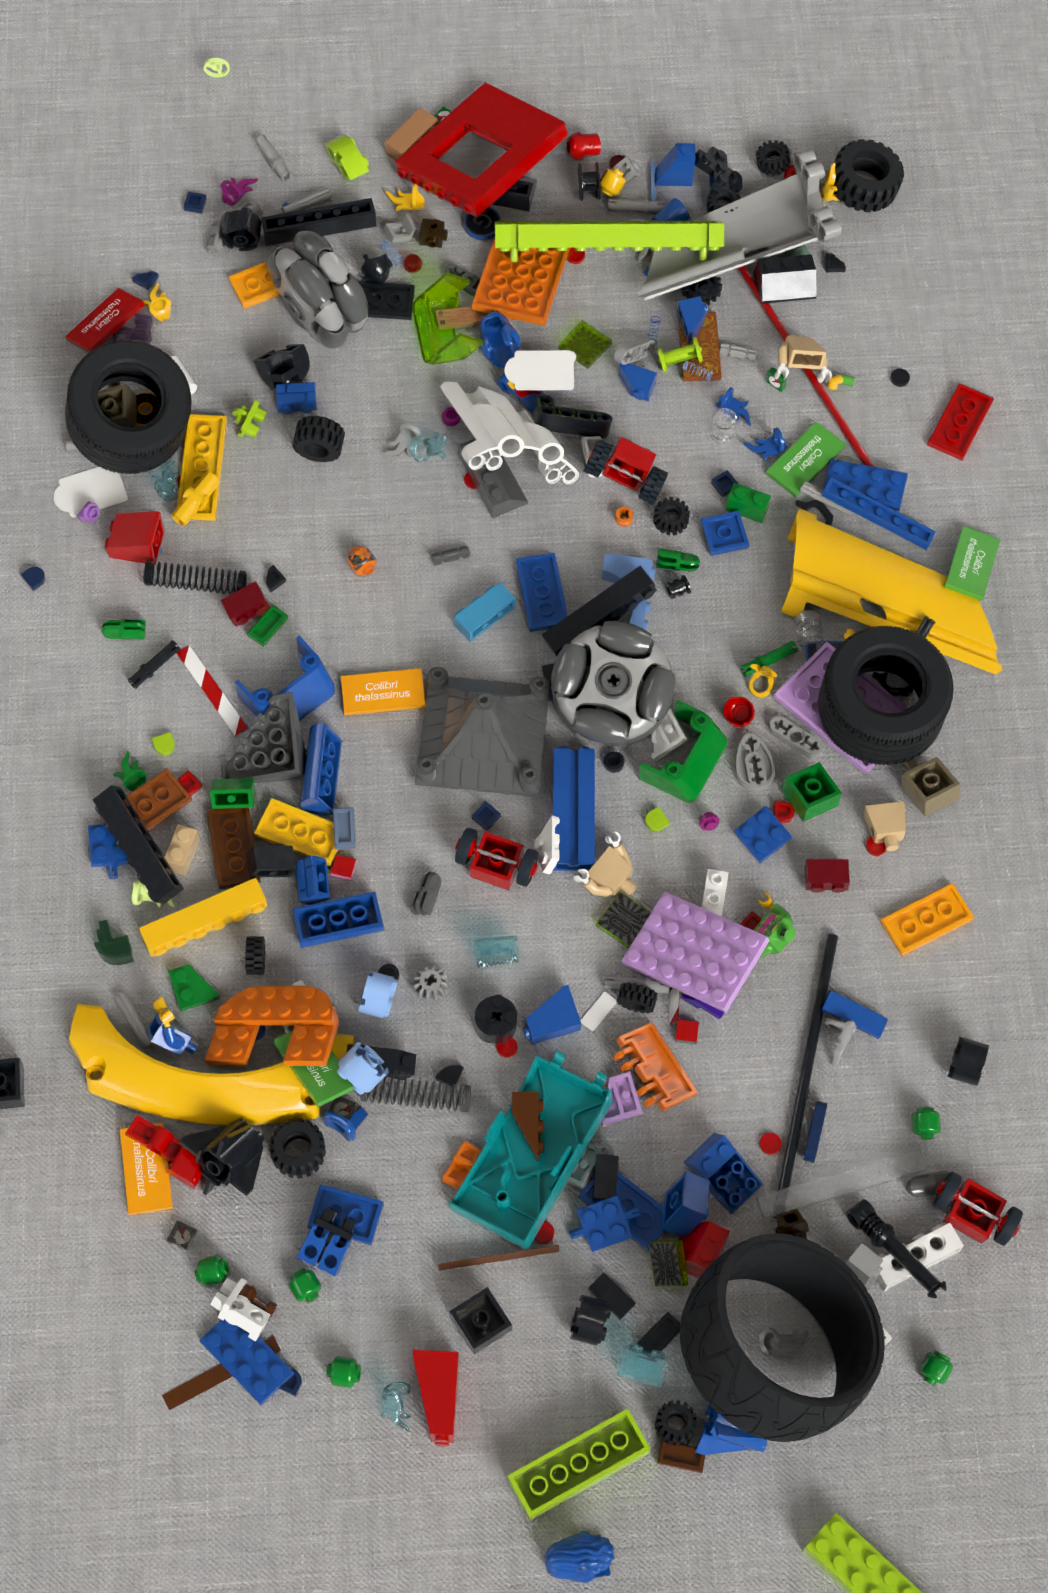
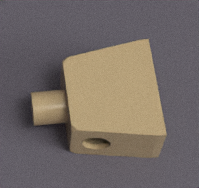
[863,801,906,851]

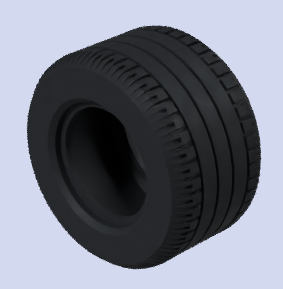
[65,340,192,474]
[818,626,954,765]

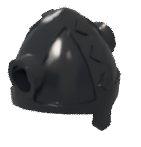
[361,254,393,283]

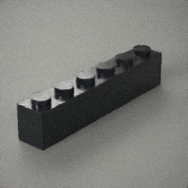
[261,198,376,246]
[542,566,657,657]
[93,785,184,904]

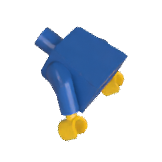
[146,997,198,1055]

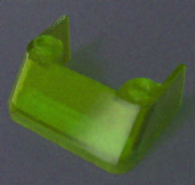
[412,272,484,365]

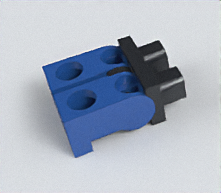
[297,1207,357,1276]

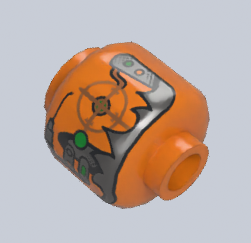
[347,546,377,576]

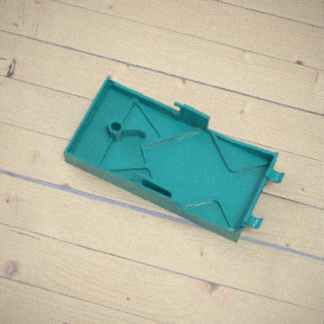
[449,1051,613,1250]

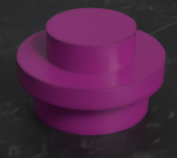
[442,407,461,426]
[699,812,720,831]

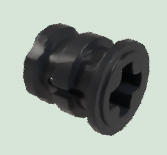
[666,575,691,599]

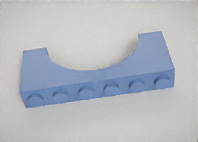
[589,553,656,667]

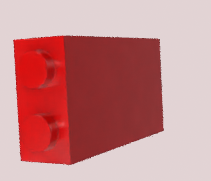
[413,1349,459,1447]

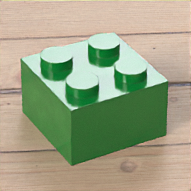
[782,762,842,822]

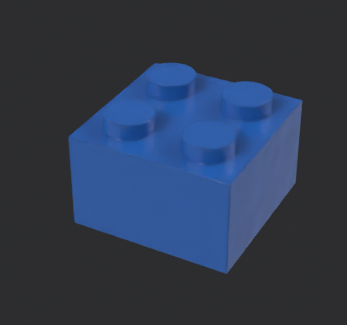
[662,1171,711,1238]

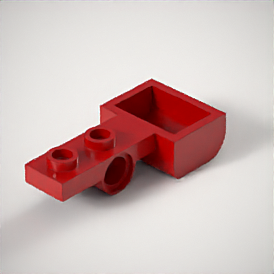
[125,1115,202,1189]

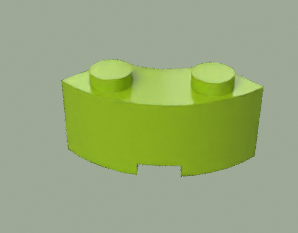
[324,134,369,181]

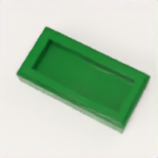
[247,605,288,647]

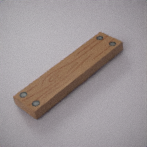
[435,306,513,330]

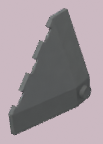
[221,692,306,783]

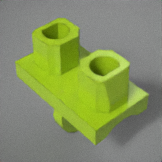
[232,400,267,438]

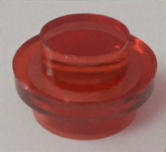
[404,254,422,273]

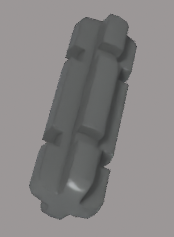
[431,546,470,565]

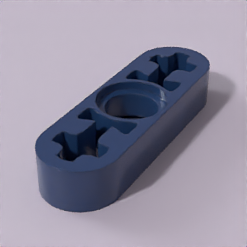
[803,1101,828,1163]

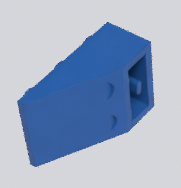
[683,1133,763,1214]

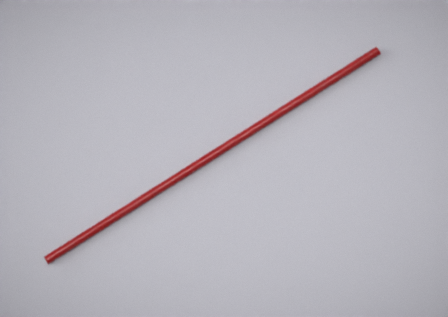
[737,265,875,467]

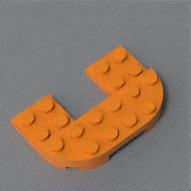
[204,986,339,1066]

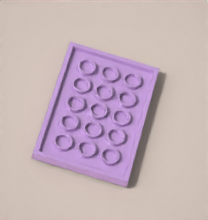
[773,642,909,775]
[621,891,770,1012]

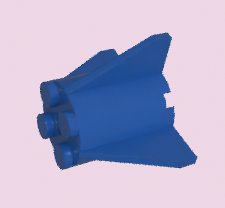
[695,1403,767,1455]

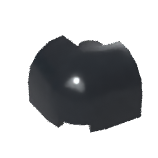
[254,344,310,389]

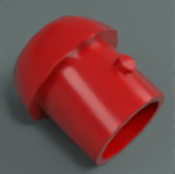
[566,132,601,161]

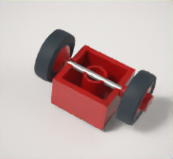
[455,827,539,890]
[933,1171,1023,1246]

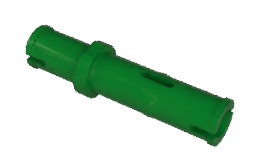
[740,641,798,677]

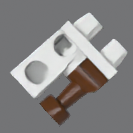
[210,1278,277,1342]

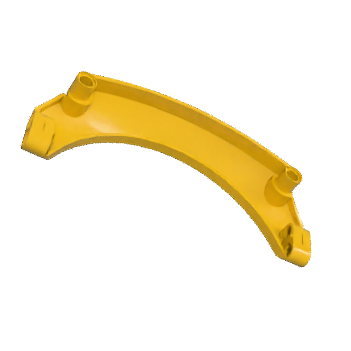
[69,1003,355,1125]

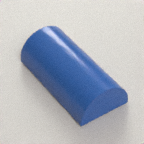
[301,723,342,815]
[293,891,384,948]

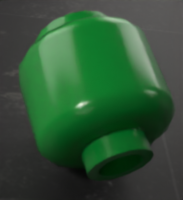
[912,1107,941,1140]
[195,1255,230,1287]
[288,1268,322,1303]
[919,1350,953,1386]
[326,1356,361,1388]

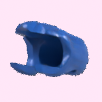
[480,312,521,369]
[545,1531,615,1583]

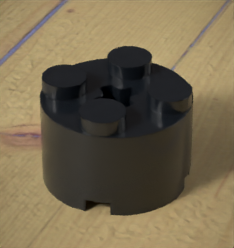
[222,208,261,251]
[474,995,518,1044]
[947,1036,989,1086]
[570,1294,612,1346]

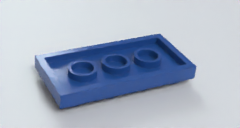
[823,459,908,511]
[516,553,568,632]
[579,1172,666,1252]
[199,1319,294,1406]

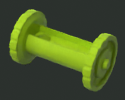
[657,337,703,373]

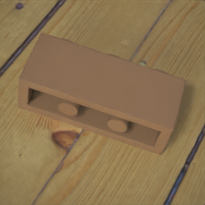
[385,107,438,160]

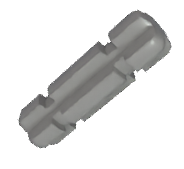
[719,343,757,360]

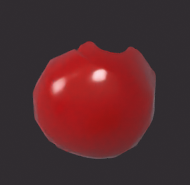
[723,697,755,727]

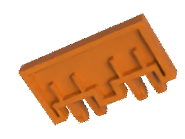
[613,1022,698,1112]

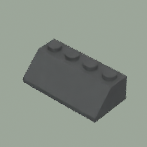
[459,438,528,518]

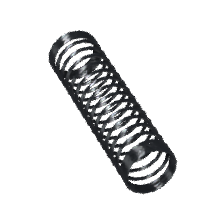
[143,560,247,595]

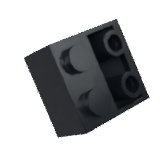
[493,177,537,212]

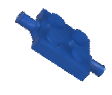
[88,823,129,879]
[569,1194,642,1252]

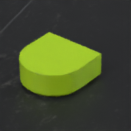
[151,732,175,756]
[645,806,670,832]

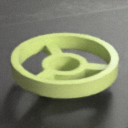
[204,58,230,77]

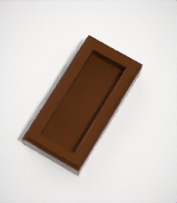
[657,1440,705,1473]

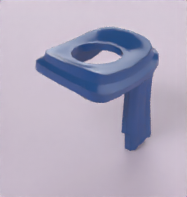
[324,1106,368,1141]

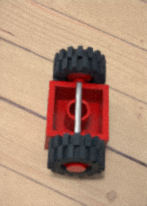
[584,437,668,505]

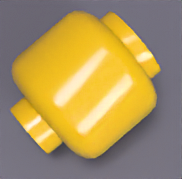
[600,167,626,197]

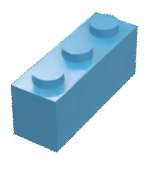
[454,582,516,642]

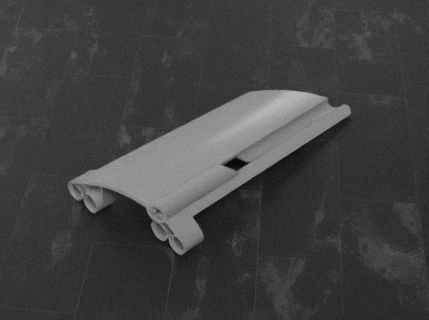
[639,149,842,300]

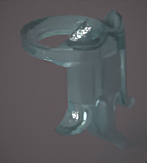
[410,432,446,462]
[152,461,180,501]
[380,1382,411,1432]

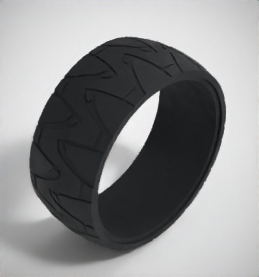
[680,1233,885,1442]

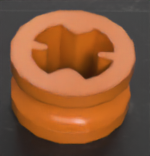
[615,506,633,527]

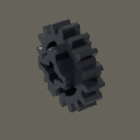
[681,275,722,306]

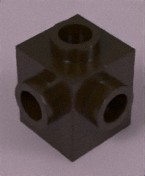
[419,218,448,248]
[775,1209,809,1239]

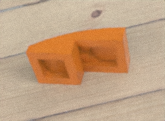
[441,1141,482,1190]

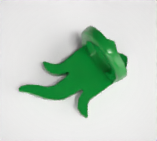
[113,751,146,792]

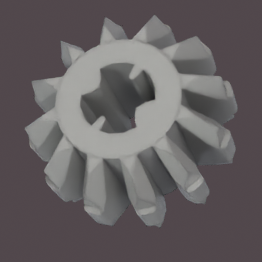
[413,965,449,1002]

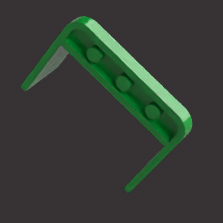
[639,700,727,803]

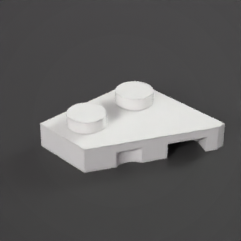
[534,816,560,874]

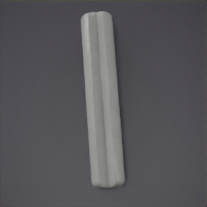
[282,188,332,213]
[800,482,853,516]
[115,992,153,1049]

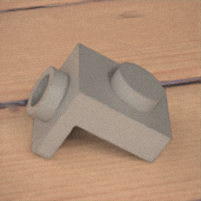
[383,215,416,243]

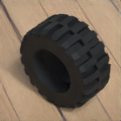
[833,139,904,212]

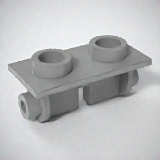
[207,215,227,257]

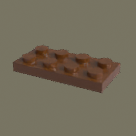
[207,808,261,889]

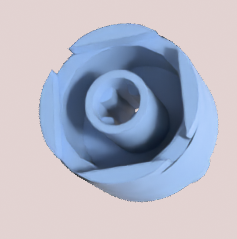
[358,970,398,1019]
[337,1042,389,1095]

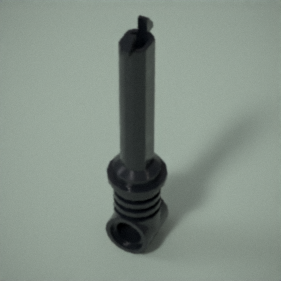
[846,1199,947,1299]

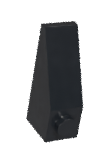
[346,1044,417,1080]

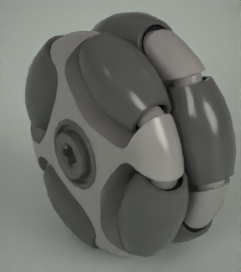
[266,231,368,348]
[551,621,675,747]

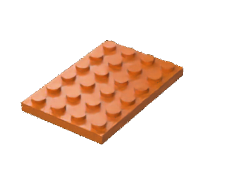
[472,220,570,326]

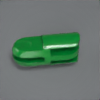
[656,548,700,572]
[101,619,146,640]

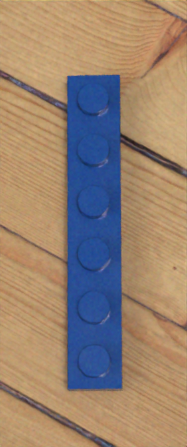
[821,477,936,550]

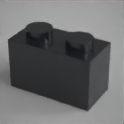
[247,844,297,878]

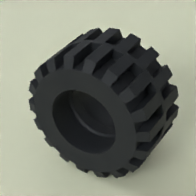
[293,416,345,462]
[269,1118,326,1179]

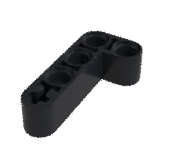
[533,394,613,438]

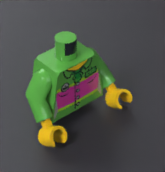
[753,893,796,957]

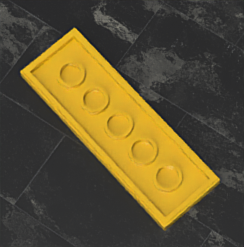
[177,414,227,521]

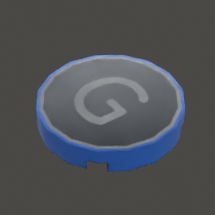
[464,207,501,240]

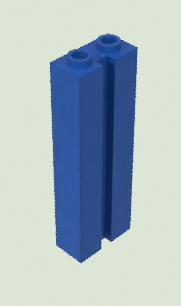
[552,746,595,871]

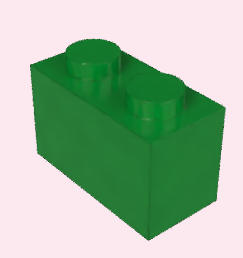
[725,483,771,523]
[210,778,256,809]

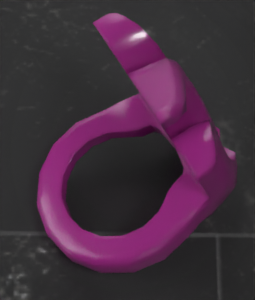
[221,177,258,206]

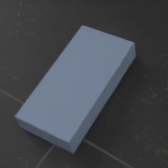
[333,807,356,850]

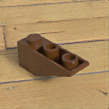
[512,1091,544,1161]

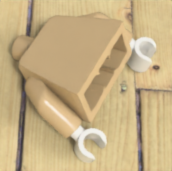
[775,334,832,383]
[574,832,637,897]

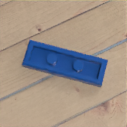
[821,990,888,1039]

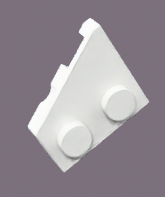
[652,709,688,762]

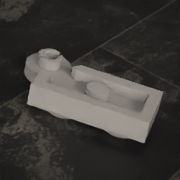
[567,1143,615,1190]

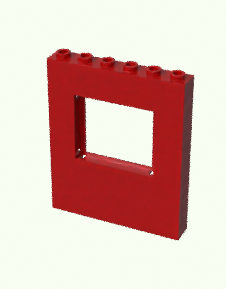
[395,82,568,217]

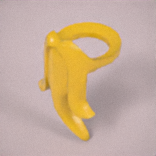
[820,163,839,201]
[385,184,425,212]
[143,283,171,322]
[749,664,777,698]

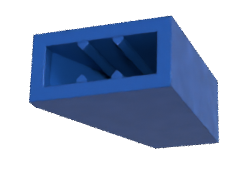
[655,143,695,186]
[523,985,581,1045]

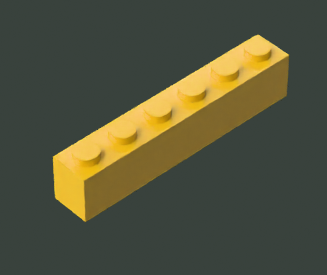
[139,878,267,957]

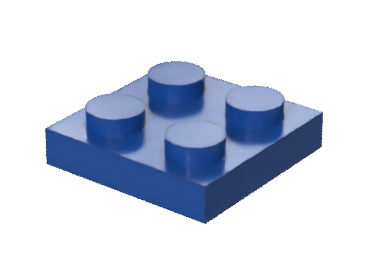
[700,511,749,556]
[734,806,792,864]

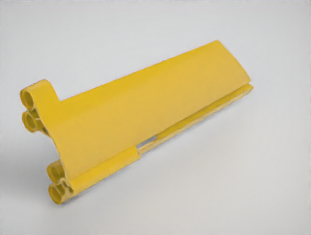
[781,508,1002,675]

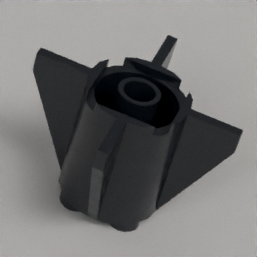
[179,1118,264,1196]

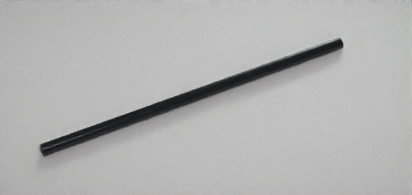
[773,934,838,1219]

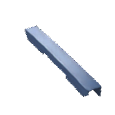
[651,161,656,201]

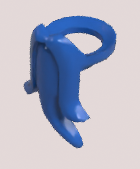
[716,387,751,426]
[743,427,788,461]

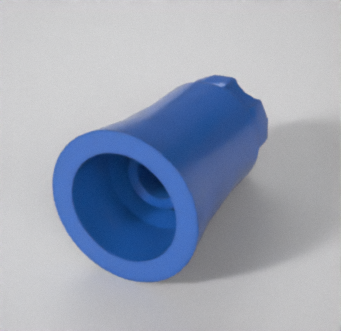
[651,198,690,221]

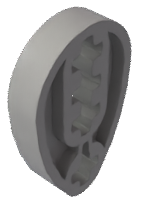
[735,733,776,791]

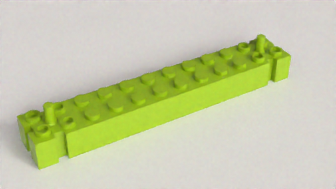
[495,220,724,262]

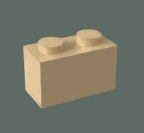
[165,824,200,876]

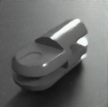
[411,872,441,915]
[906,1171,950,1198]

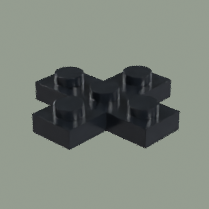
[695,146,743,196]

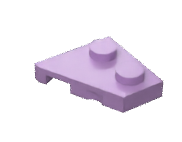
[602,1071,643,1126]

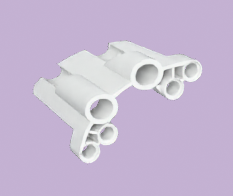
[440,382,579,484]

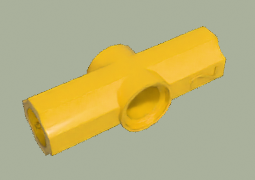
[171,472,220,526]

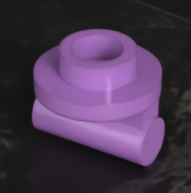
[76,501,99,523]

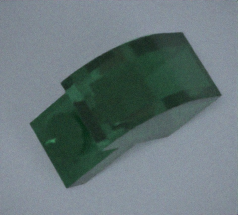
[94,920,134,965]

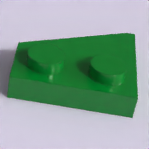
[168,964,220,1011]

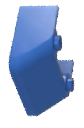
[235,635,335,721]

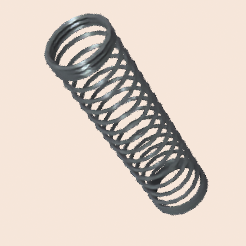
[360,1077,471,1113]

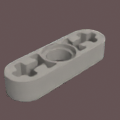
[614,336,655,365]
[769,716,823,758]

